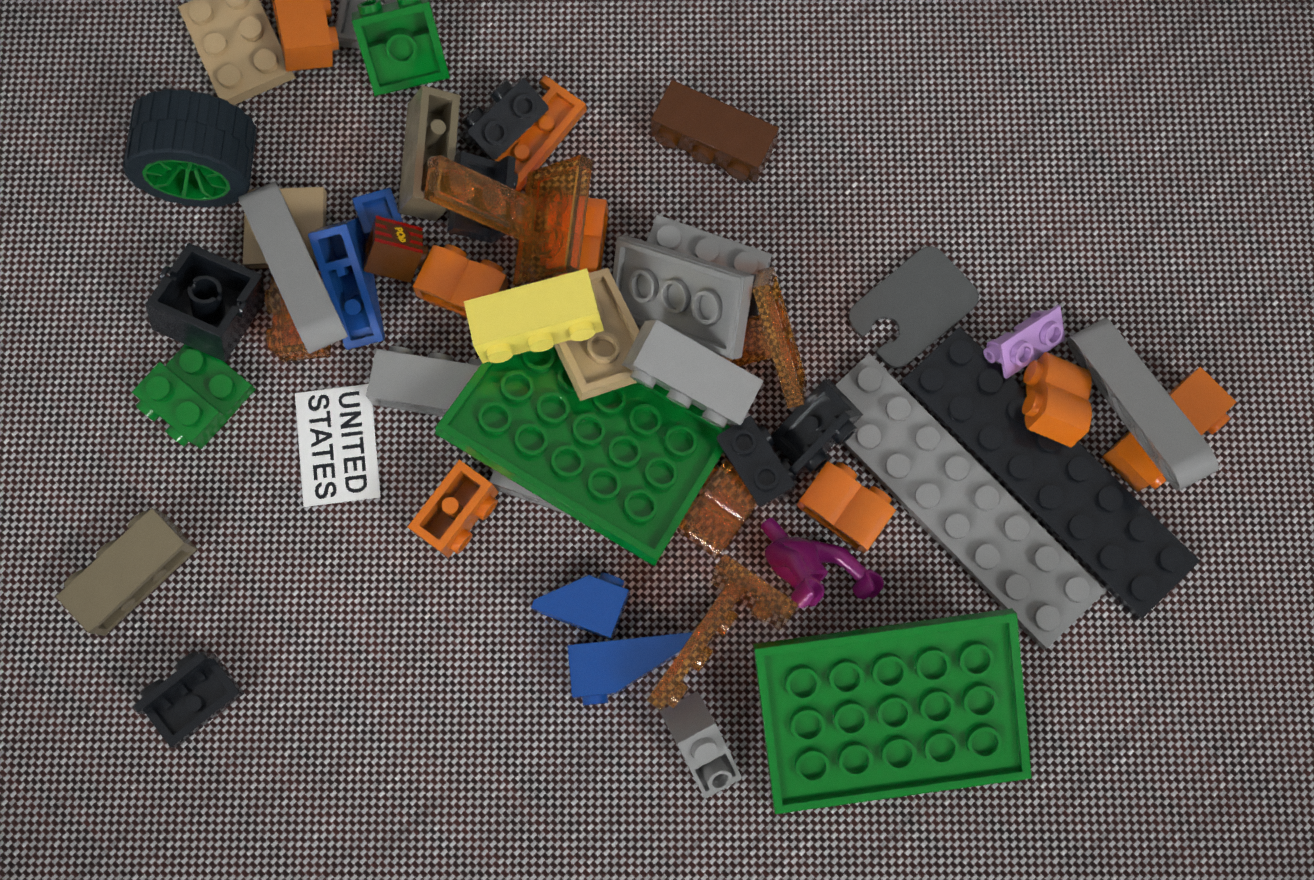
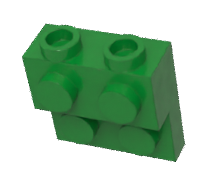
[352,0,450,96]
[132,345,256,450]

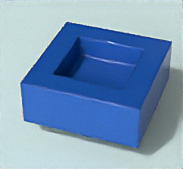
[352,188,403,240]

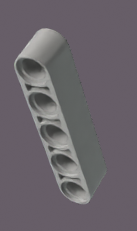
[238,181,348,354]
[1067,318,1219,491]

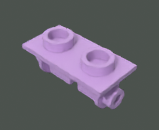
[983,305,1065,379]

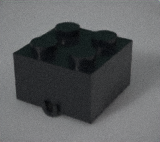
[145,243,266,362]

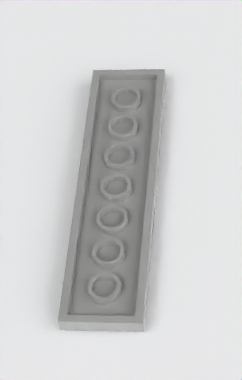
[836,353,1106,650]

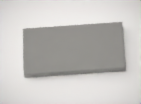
[612,235,754,360]

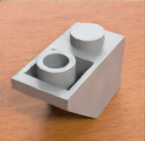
[660,691,743,799]

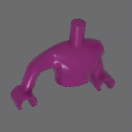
[761,517,884,608]

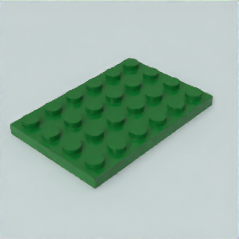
[435,345,730,566]
[753,608,1032,814]

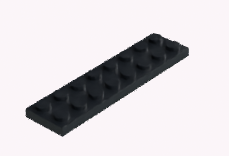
[900,326,1200,620]

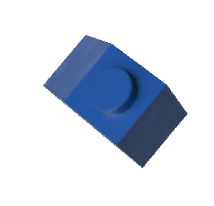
[531,572,630,641]

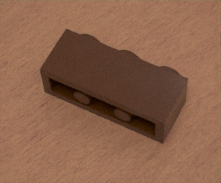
[651,80,779,183]

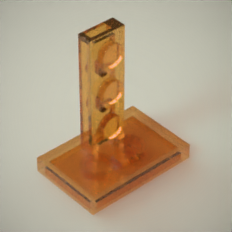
[424,154,593,287]
[722,266,807,409]
[647,553,799,711]

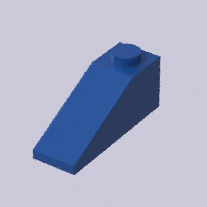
[308,217,385,350]
[567,632,696,706]

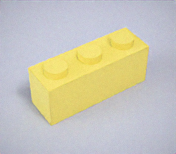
[464,269,604,363]

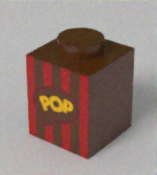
[364,216,428,283]

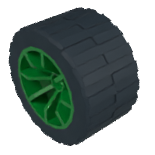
[123,89,257,207]

